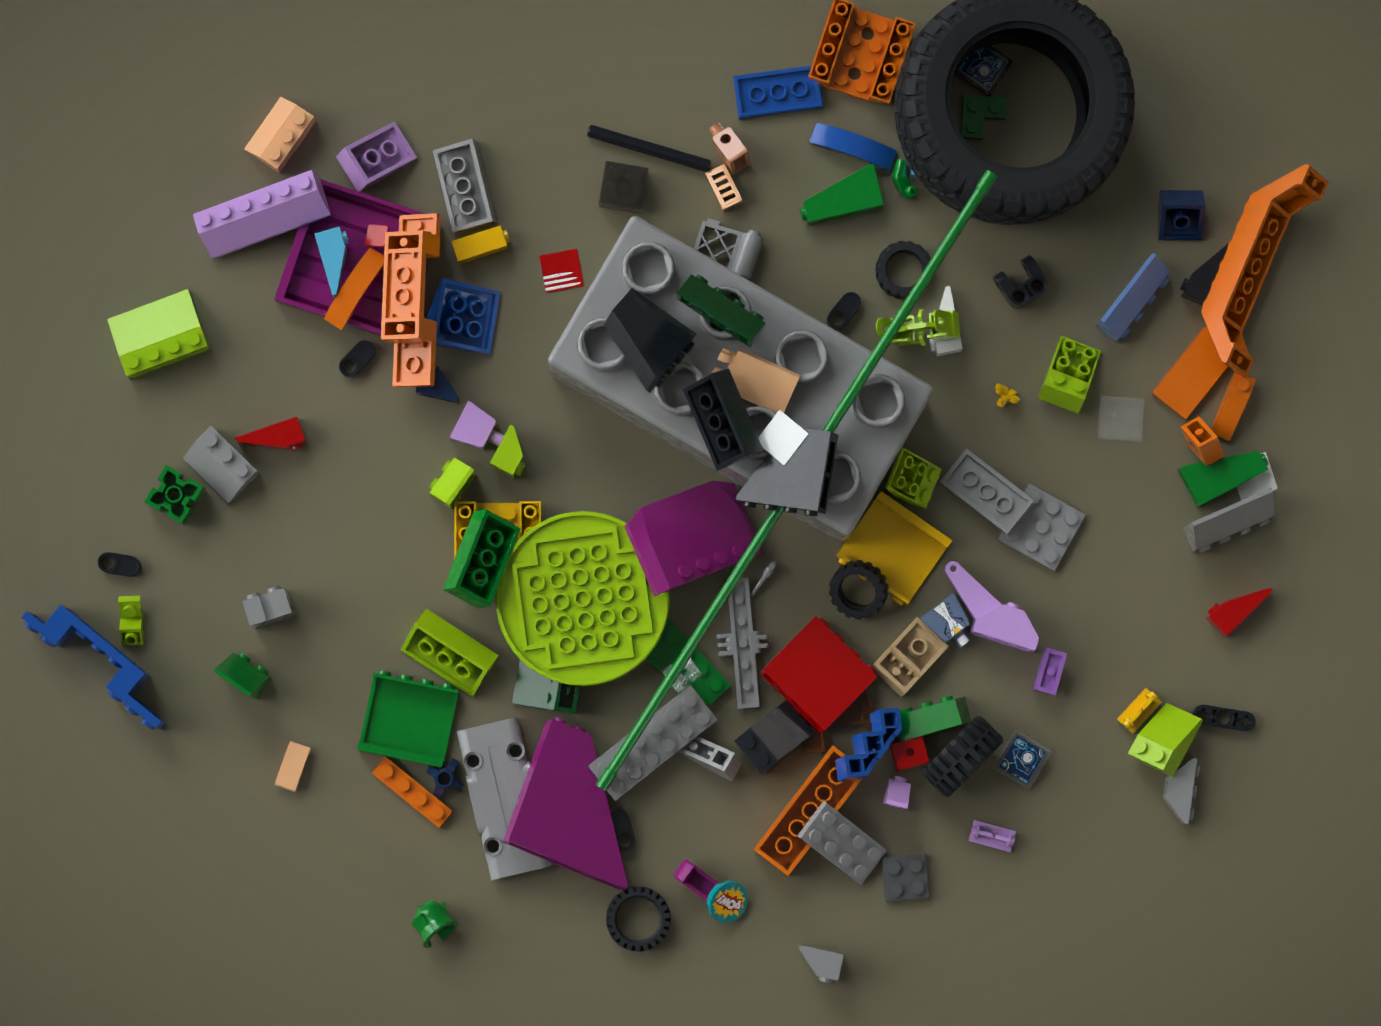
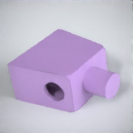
[450,401,504,450]

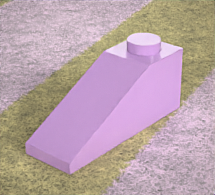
[882,776,911,810]

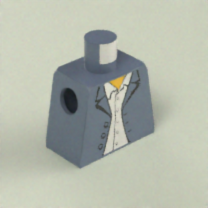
[920,593,970,648]

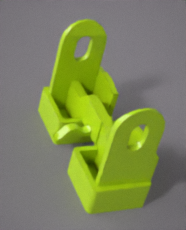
[876,309,960,346]

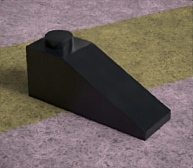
[1180,243,1229,306]

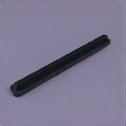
[587,125,711,172]

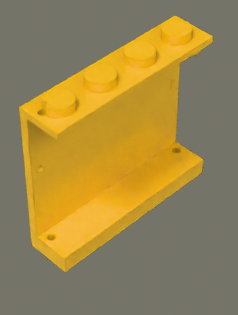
[836,491,952,606]

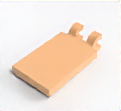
[712,347,801,413]

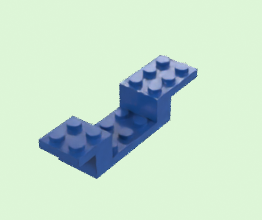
[21,604,167,730]

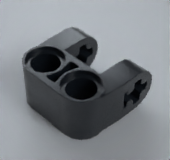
[993,255,1047,309]

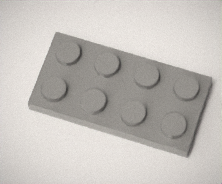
[940,448,1035,535]
[797,801,887,885]

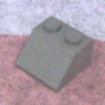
[798,944,844,984]

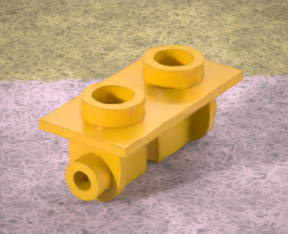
[1117,688,1162,734]

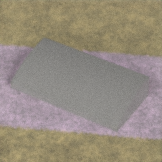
[433,139,497,233]

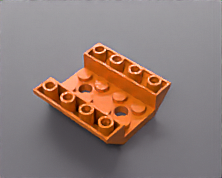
[808,0,916,104]

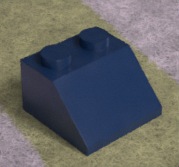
[1158,190,1205,240]

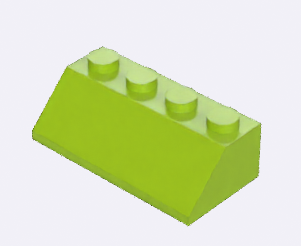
[400,608,499,697]

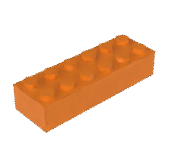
[753,745,863,876]

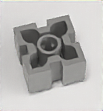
[242,586,296,629]

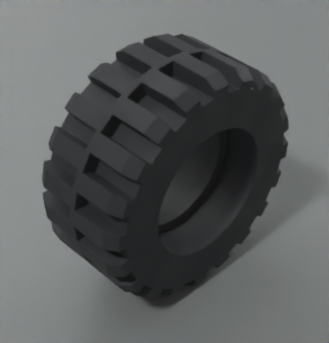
[923,716,1004,797]

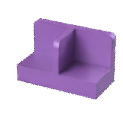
[1033,648,1067,696]

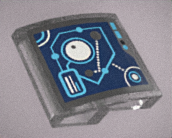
[992,727,1053,789]

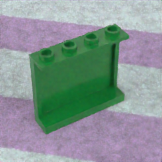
[357,670,459,768]

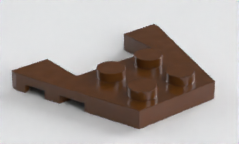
[805,689,875,754]

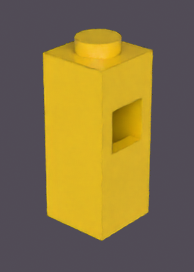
[451,225,510,265]

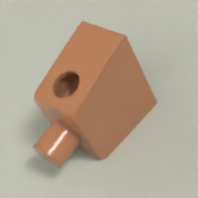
[709,123,751,176]

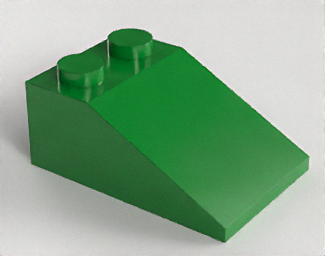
[213,652,271,699]

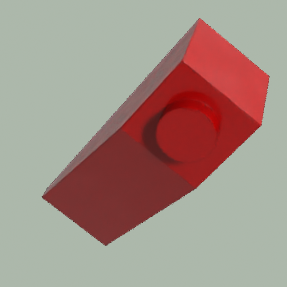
[235,416,307,452]
[1206,588,1273,637]

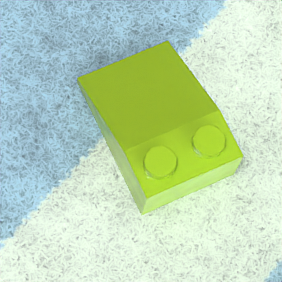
[1128,703,1203,777]

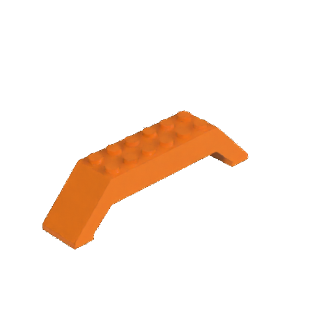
[1201,164,1329,378]

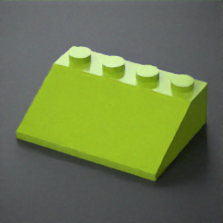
[107,289,211,379]

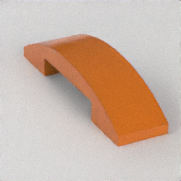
[324,247,384,331]

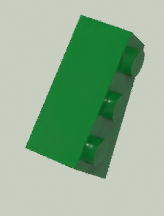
[899,695,971,741]

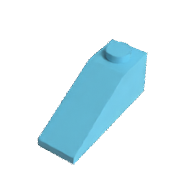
[315,227,349,298]

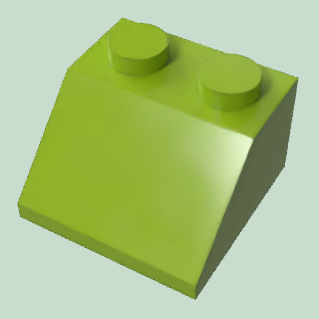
[490,425,526,479]
[429,457,476,509]

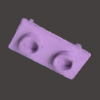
[968,820,1016,852]

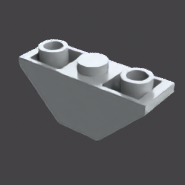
[1163,759,1200,824]

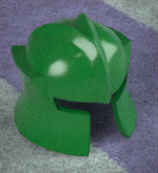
[411,900,459,948]

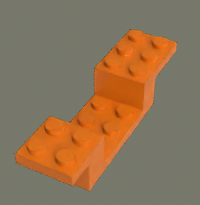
[381,213,441,388]

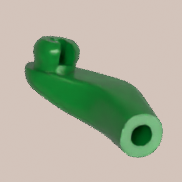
[892,159,917,199]

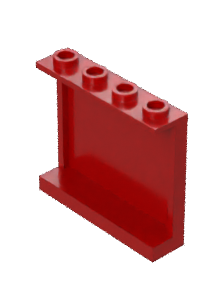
[759,616,878,734]

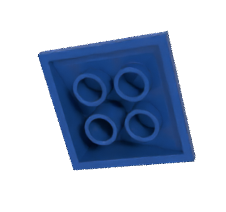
[426,278,501,355]

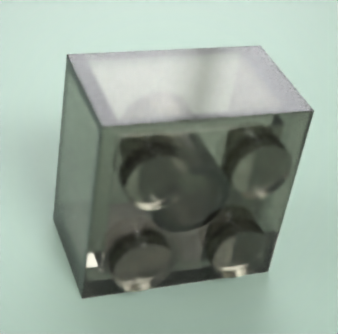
[599,161,649,214]

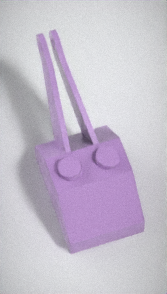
[945,561,1039,653]

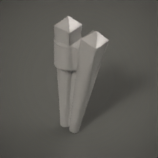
[750,561,776,596]

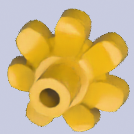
[995,383,1020,408]

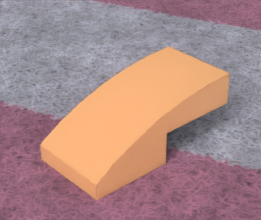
[275,741,311,792]

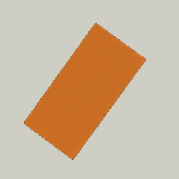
[1151,326,1228,420]

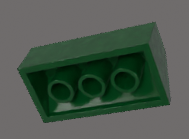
[677,274,766,348]

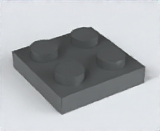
[881,854,929,901]

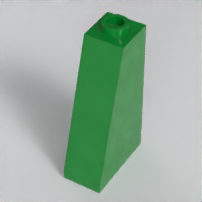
[800,163,883,226]
[1177,451,1269,507]

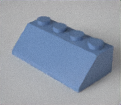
[1096,253,1170,342]

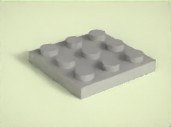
[997,483,1085,572]

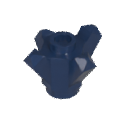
[426,758,464,798]

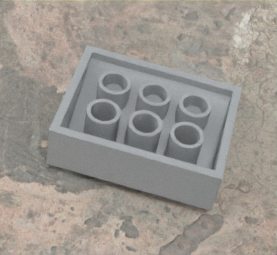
[1183,488,1275,553]

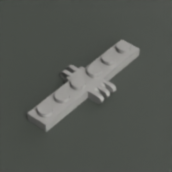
[716,578,770,709]

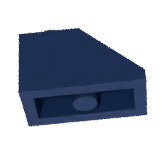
[415,366,460,404]

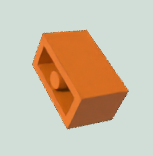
[1180,417,1225,466]

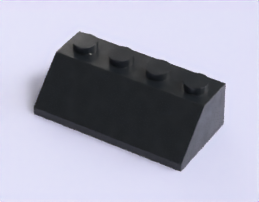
[682,368,763,471]

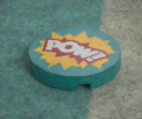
[707,880,748,923]

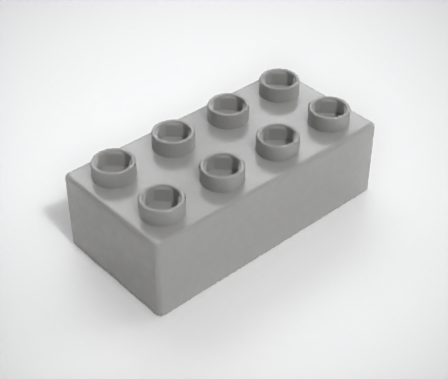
[548,216,933,543]

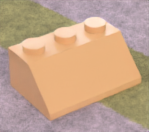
[244,97,316,173]

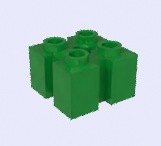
[144,465,206,526]

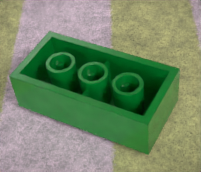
[443,509,521,608]

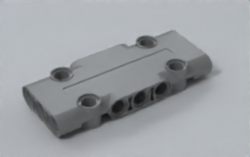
[457,717,553,880]

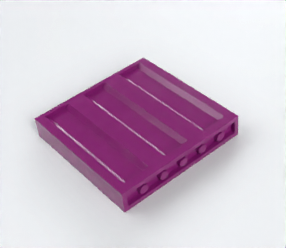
[274,179,428,336]

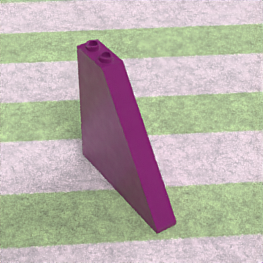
[503,717,628,890]

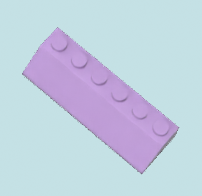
[193,170,331,259]

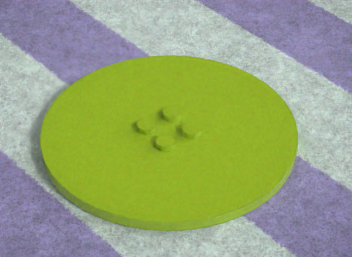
[496,511,670,686]

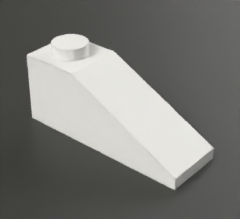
[929,286,963,356]

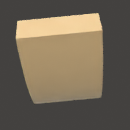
[872,617,949,697]

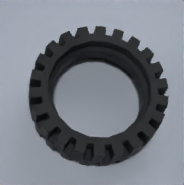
[606,886,671,951]

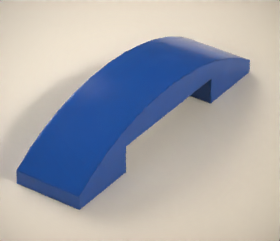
[809,123,897,171]

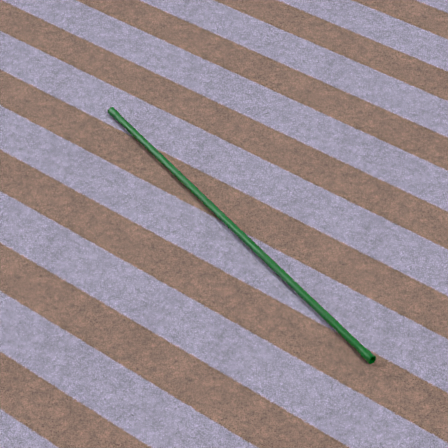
[596,170,998,791]

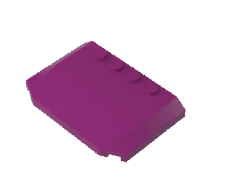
[624,480,765,597]

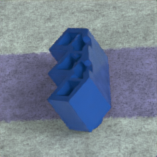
[835,708,902,782]

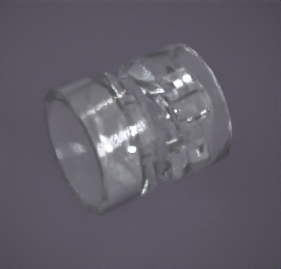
[661,659,702,693]

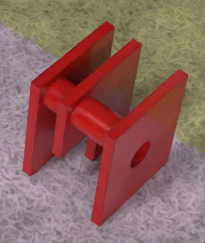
[890,736,930,771]

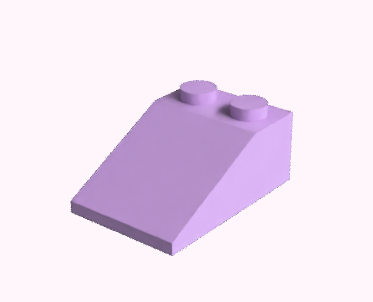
[336,122,417,192]

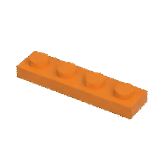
[372,756,453,828]

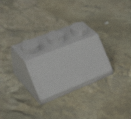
[183,426,259,504]

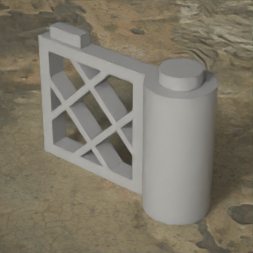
[694,218,764,280]

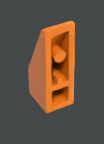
[1211,372,1256,441]

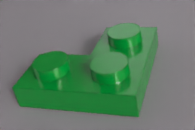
[961,95,1006,139]

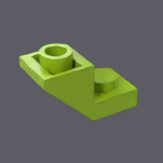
[118,595,144,646]

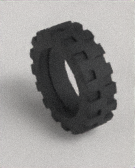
[875,241,931,299]
[829,560,889,620]

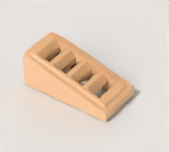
[705,164,743,212]

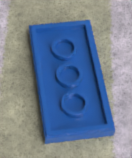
[733,66,824,119]

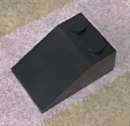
[734,700,815,775]

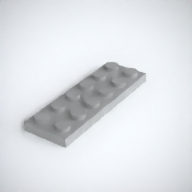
[588,685,717,801]

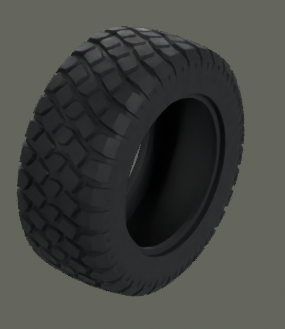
[894,0,1135,225]

